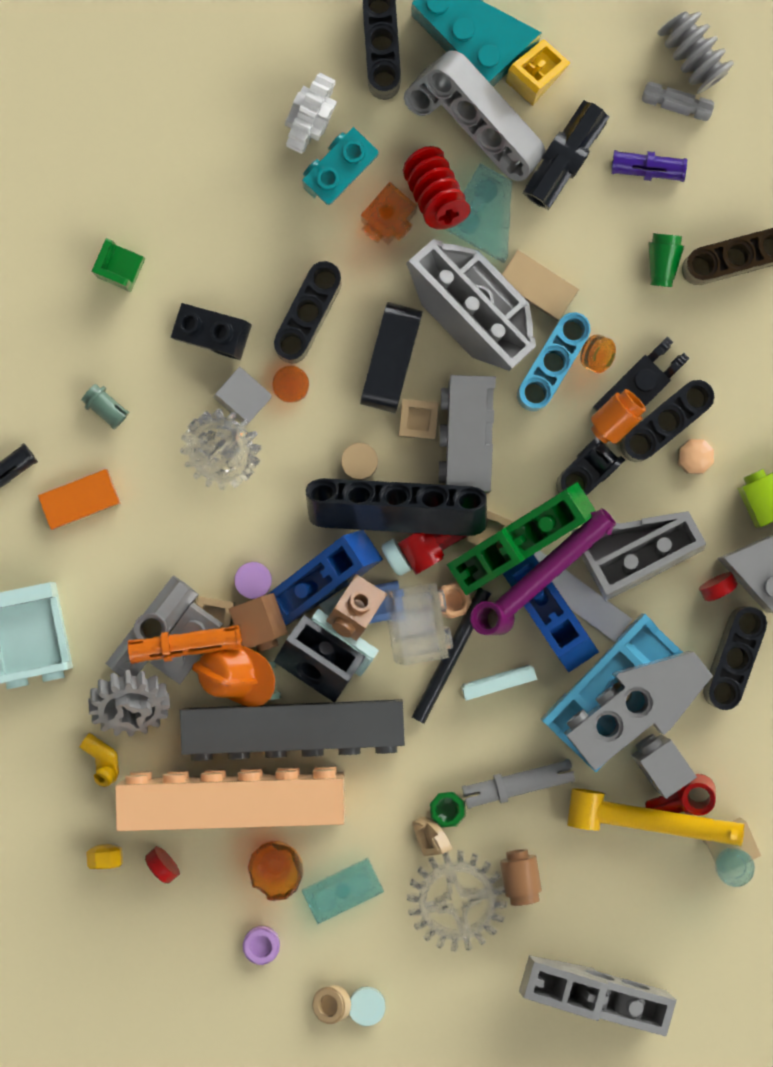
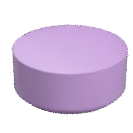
[235,562,272,599]
[243,926,280,965]

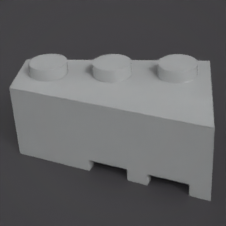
[439,375,496,493]
[717,534,773,613]

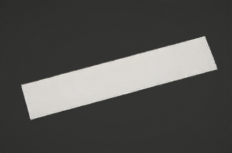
[534,550,632,642]

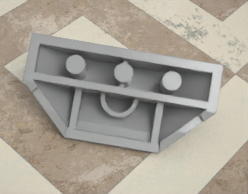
[406,239,536,371]

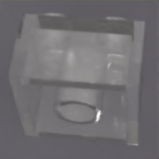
[383,583,453,666]

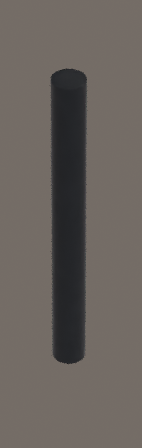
[412,587,492,724]

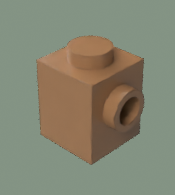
[326,574,387,641]
[229,593,288,653]

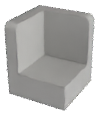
[213,366,272,426]

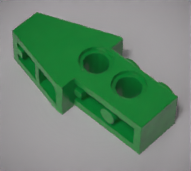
[446,482,596,596]

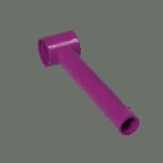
[471,508,616,635]

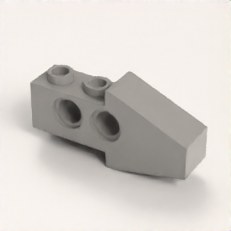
[564,651,713,771]
[519,955,677,1036]

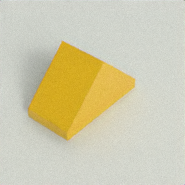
[506,39,570,106]

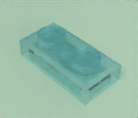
[302,857,384,924]

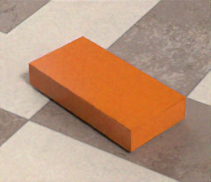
[38,469,121,530]

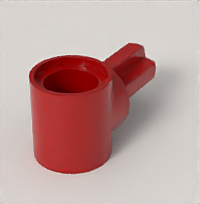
[397,533,467,575]
[645,774,716,816]

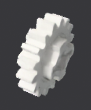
[285,72,337,154]

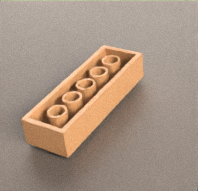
[115,766,346,831]

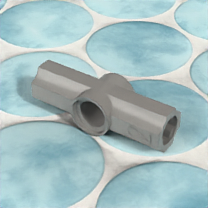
[106,575,199,676]

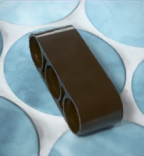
[682,228,773,285]

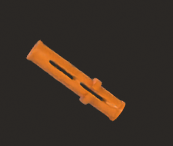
[127,625,243,664]

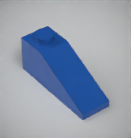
[268,530,383,626]
[503,554,599,672]

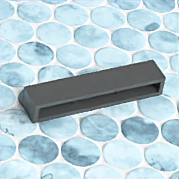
[180,699,405,761]

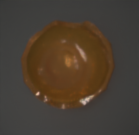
[247,840,304,901]

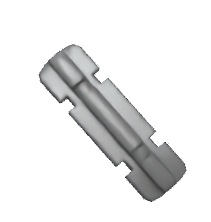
[642,82,714,121]

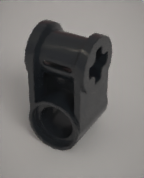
[556,437,625,496]

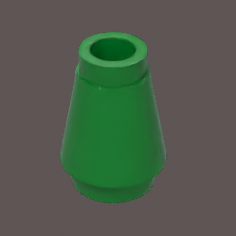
[648,233,685,287]

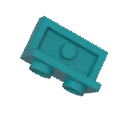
[302,127,379,205]

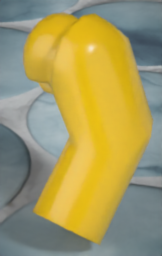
[79,732,119,787]

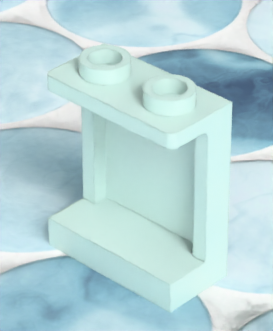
[0,582,73,689]

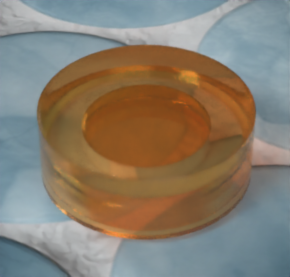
[580,334,616,373]
[272,366,309,403]

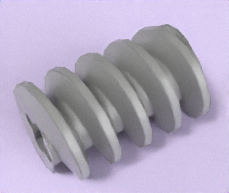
[657,11,734,94]

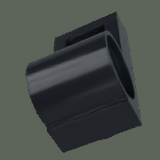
[170,303,252,360]

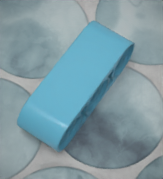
[517,312,591,412]

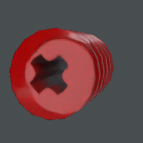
[402,146,471,229]

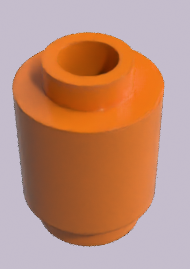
[591,389,646,444]

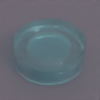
[715,848,755,887]

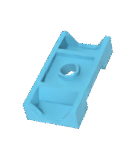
[541,613,683,772]

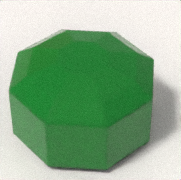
[430,792,466,828]

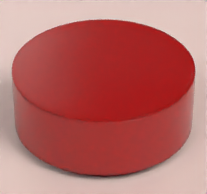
[699,572,738,602]
[145,846,180,884]

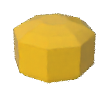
[86,844,123,869]

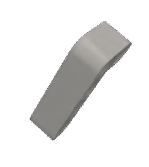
[404,51,545,181]

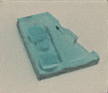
[444,163,512,264]

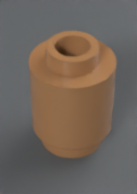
[500,849,542,906]

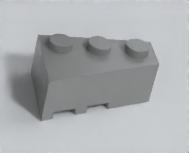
[571,511,706,602]

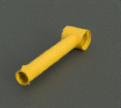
[567,788,745,846]

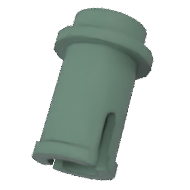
[81,384,130,430]

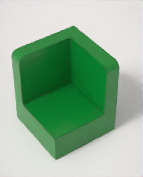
[91,238,145,292]

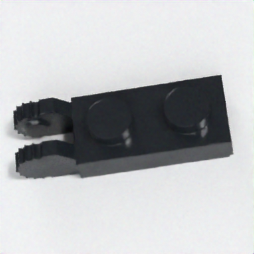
[593,336,690,411]

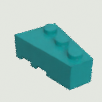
[411,0,542,87]

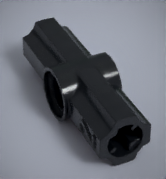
[523,100,610,210]

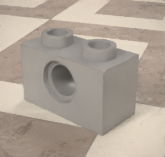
[631,734,697,799]

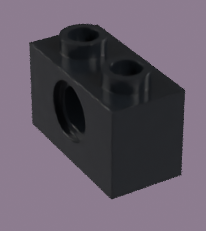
[273,615,366,703]

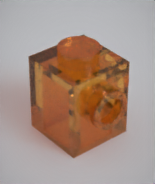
[361,182,417,245]

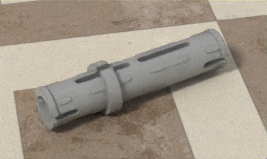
[462,759,575,809]

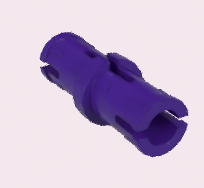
[611,150,688,182]

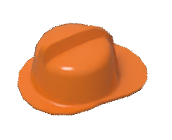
[192,645,275,707]

